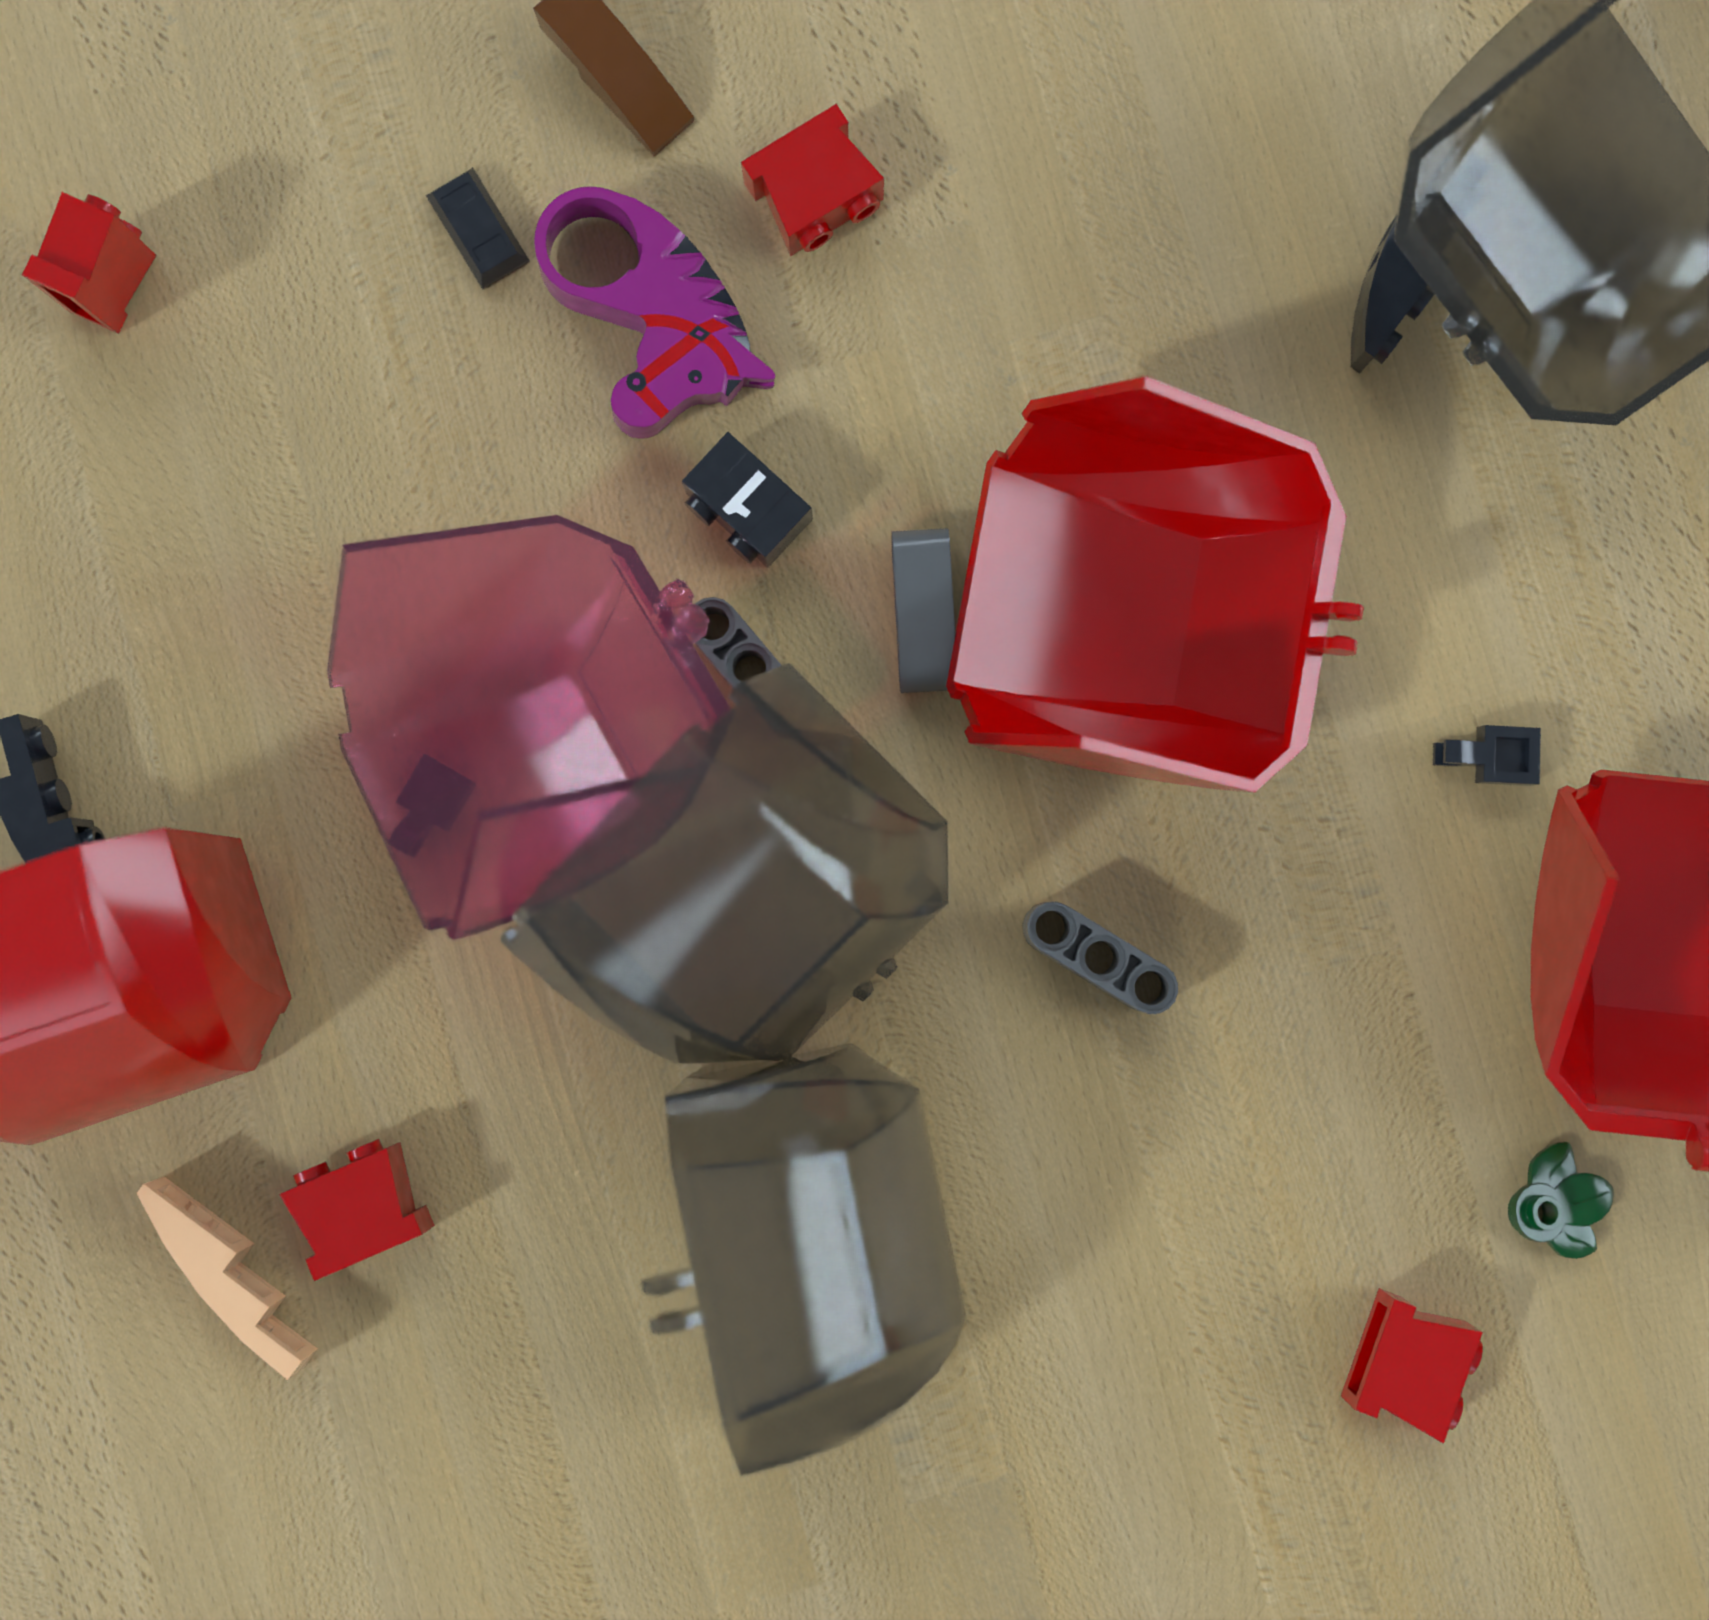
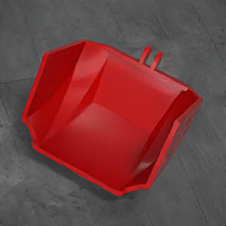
[946,376,1364,793]
[1530,769,1709,1172]
[0,827,292,1145]

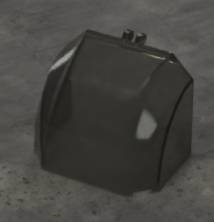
[1394,0,1709,426]
[499,663,949,1064]
[641,1043,966,1476]

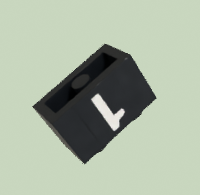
[682,432,813,568]

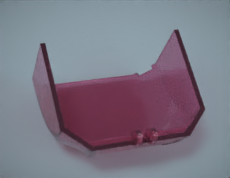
[327,515,735,940]

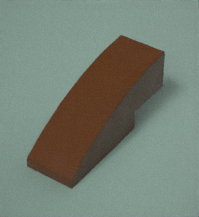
[533,0,695,157]

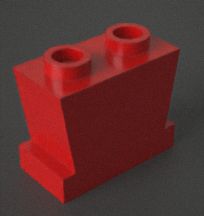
[741,103,884,257]
[22,192,156,334]
[279,1139,435,1281]
[1341,1288,1483,1444]

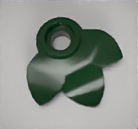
[1508,1142,1614,1259]

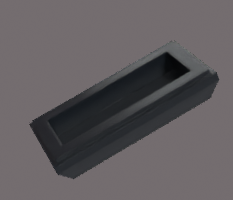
[425,168,530,289]

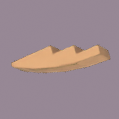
[136,1176,318,1381]

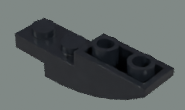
[1351,153,1488,374]
[0,714,106,863]

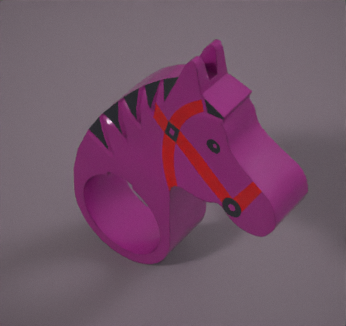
[534,186,775,439]

